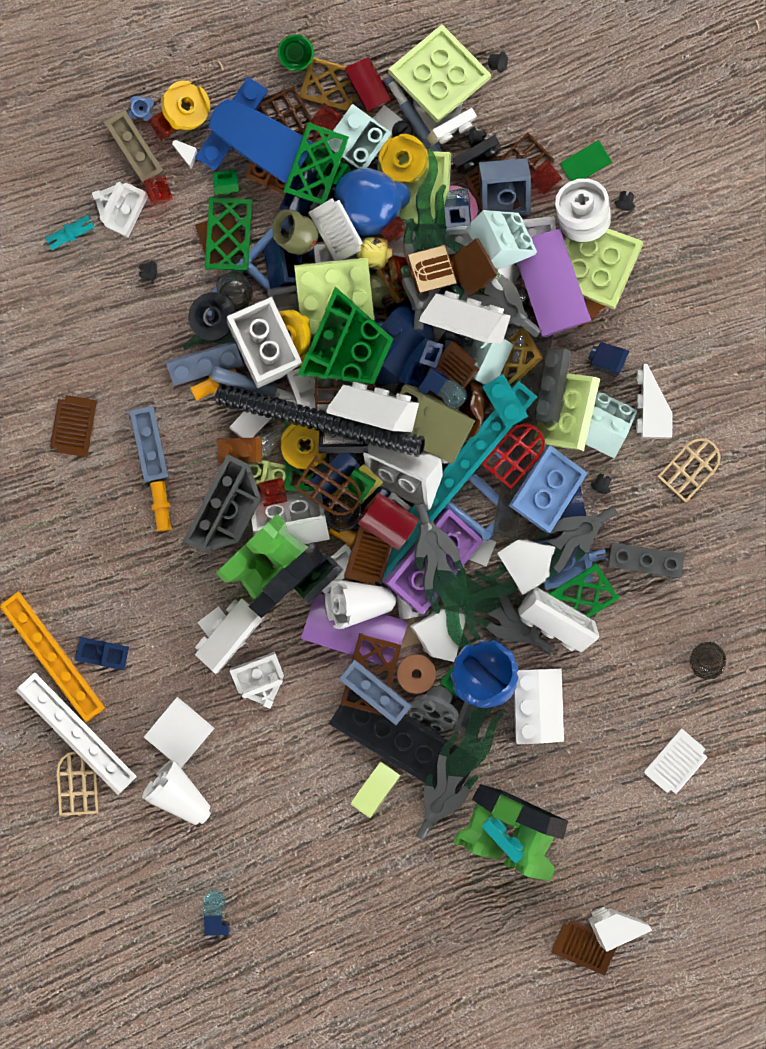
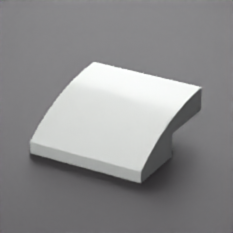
[144,697,214,768]

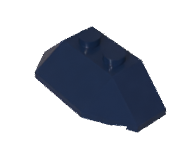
[368,300,434,386]

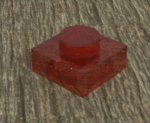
[310,103,343,137]
[148,111,181,141]
[530,160,562,194]
[143,176,173,204]
[380,216,407,243]
[388,255,411,283]
[259,478,288,507]

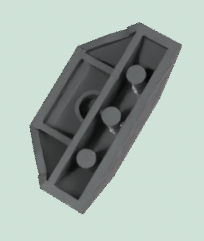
[183,454,261,552]

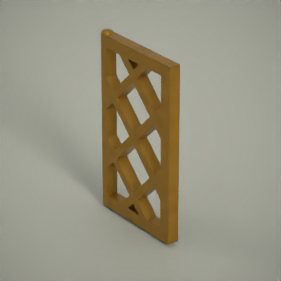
[299,57,381,116]
[482,327,543,405]

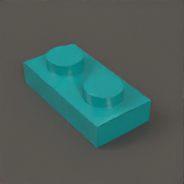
[482,374,528,429]
[482,816,524,864]

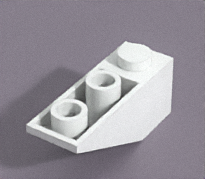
[636,364,672,439]

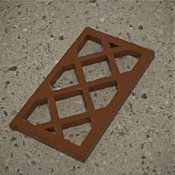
[340,633,401,715]

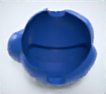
[334,168,411,237]

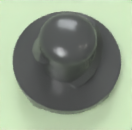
[410,686,459,732]

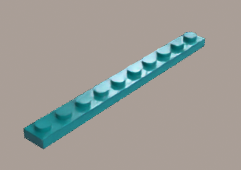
[378,381,537,583]

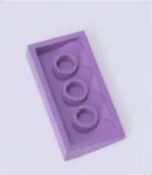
[517,229,591,337]
[382,508,484,615]
[301,594,408,665]

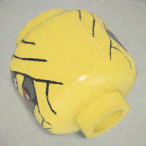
[357,237,393,270]

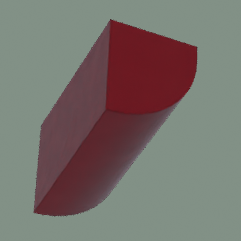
[344,57,393,114]
[357,493,419,550]

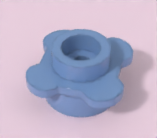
[128,96,154,122]

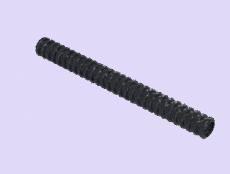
[215,384,425,457]

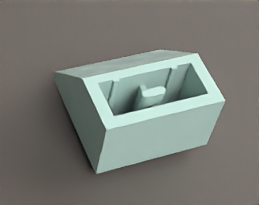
[324,104,392,169]
[467,210,537,269]
[459,334,514,385]
[585,391,638,459]

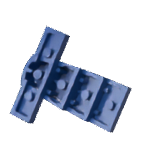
[195,77,313,184]

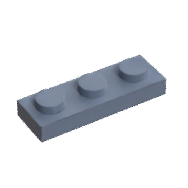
[166,341,243,386]
[130,406,169,482]
[339,659,412,725]

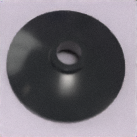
[188,292,235,340]

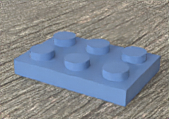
[509,445,588,533]

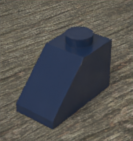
[588,342,629,378]

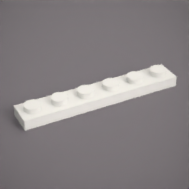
[16,673,137,795]

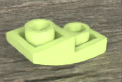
[246,460,295,490]
[351,762,400,818]

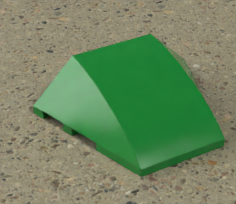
[297,286,393,384]

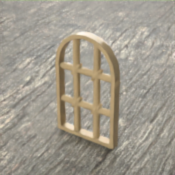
[657,438,721,503]
[56,751,99,816]

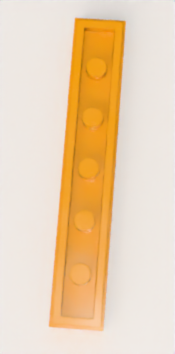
[0,591,106,723]

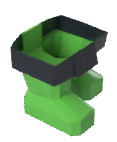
[216,513,324,618]
[453,784,568,881]

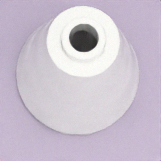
[325,580,396,629]
[142,760,211,825]

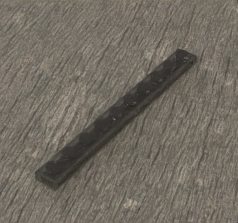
[492,309,553,539]

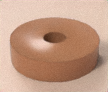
[397,655,436,694]

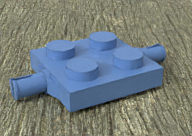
[536,538,606,590]

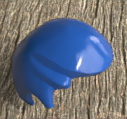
[451,640,519,708]

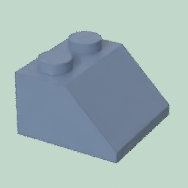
[479,158,531,216]

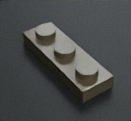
[104,109,164,184]

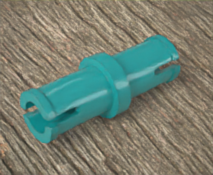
[45,214,95,251]

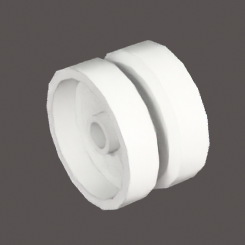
[555,179,611,242]

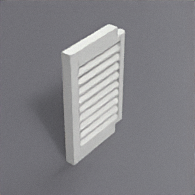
[308,198,363,261]
[644,728,708,794]

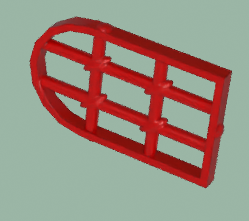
[482,424,545,489]

